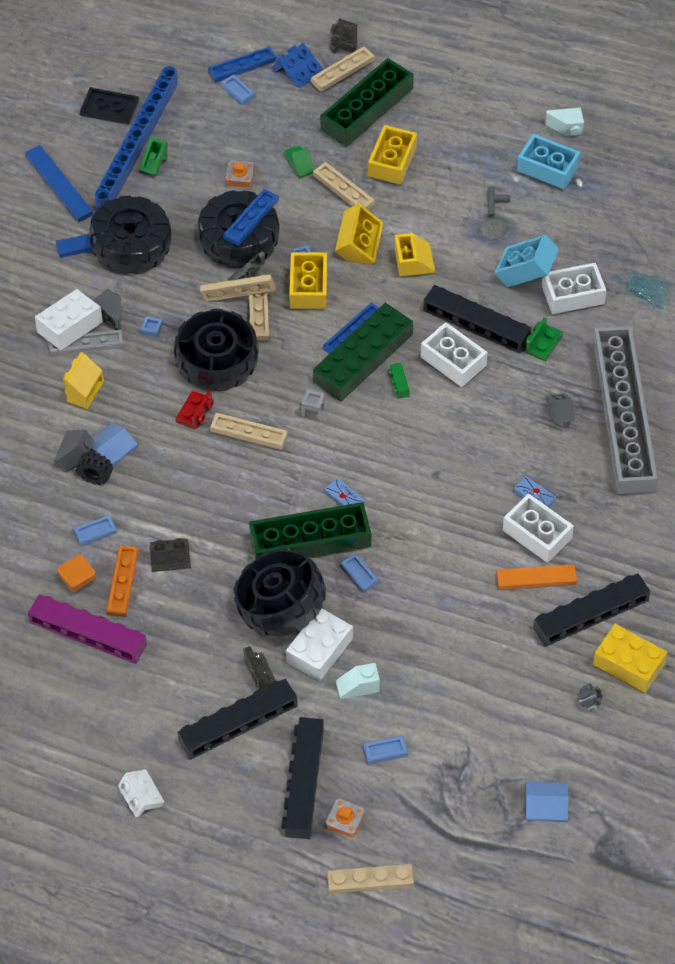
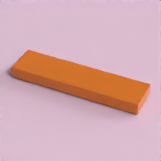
[106,545,139,617]
[496,564,577,590]

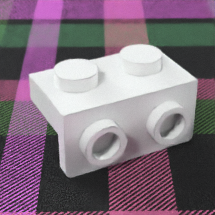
[118,770,164,817]

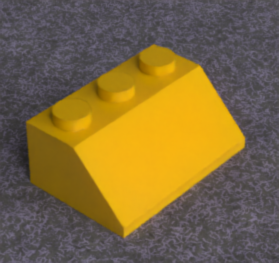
[335,203,384,265]

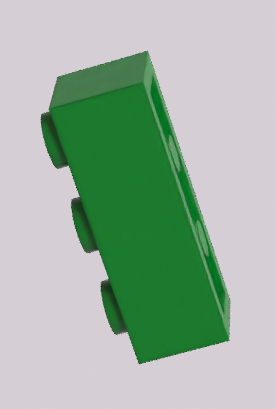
[388,363,410,399]

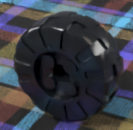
[197,190,280,269]
[89,195,172,274]
[174,309,259,391]
[234,548,326,637]

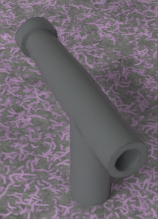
[488,186,510,218]

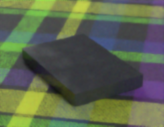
[79,87,139,125]

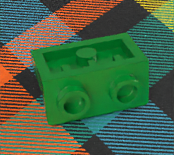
[525,317,563,362]

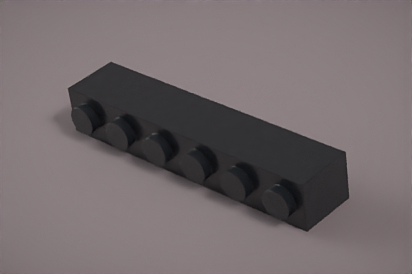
[423,285,531,354]
[533,573,650,647]
[178,678,298,760]
[281,717,324,839]

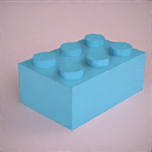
[517,134,581,189]
[494,235,559,287]

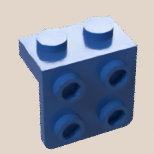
[272,43,323,88]

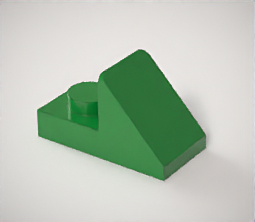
[139,136,167,176]
[284,145,315,179]

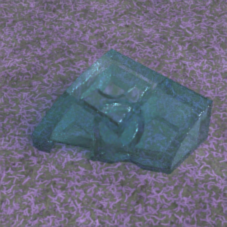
[628,273,666,309]

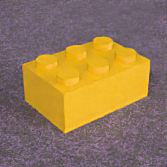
[368,125,417,185]
[290,252,327,309]
[593,624,668,693]

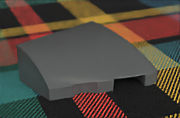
[227,251,265,281]

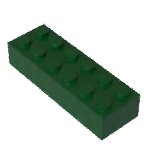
[320,58,414,146]
[313,302,413,402]
[249,502,372,560]

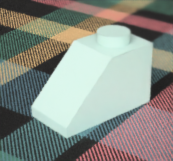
[545,108,584,136]
[336,663,380,699]

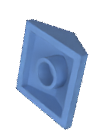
[90,423,138,466]
[526,781,568,822]

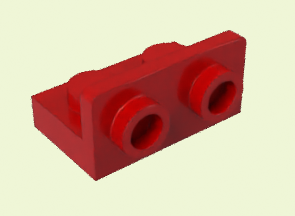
[175,390,214,430]

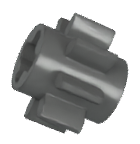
[578,683,603,710]

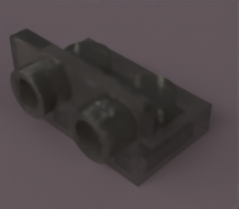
[330,18,357,54]
[149,538,191,572]
[243,646,276,690]

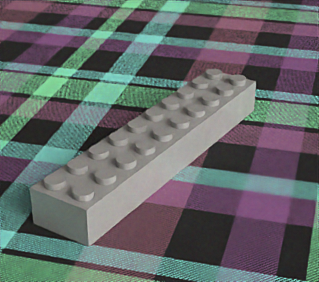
[593,326,658,494]

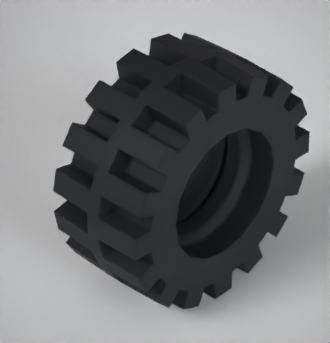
[76,452,113,485]

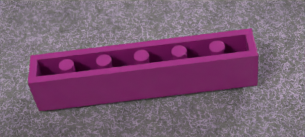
[28,594,147,664]

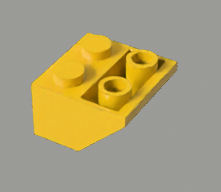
[394,233,435,276]
[63,352,104,409]

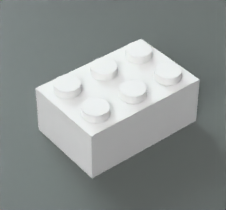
[542,263,606,314]
[35,289,103,350]
[420,322,488,387]
[503,493,574,563]
[286,609,353,682]

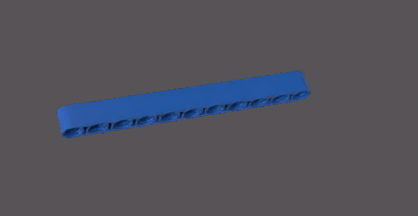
[95,66,178,210]

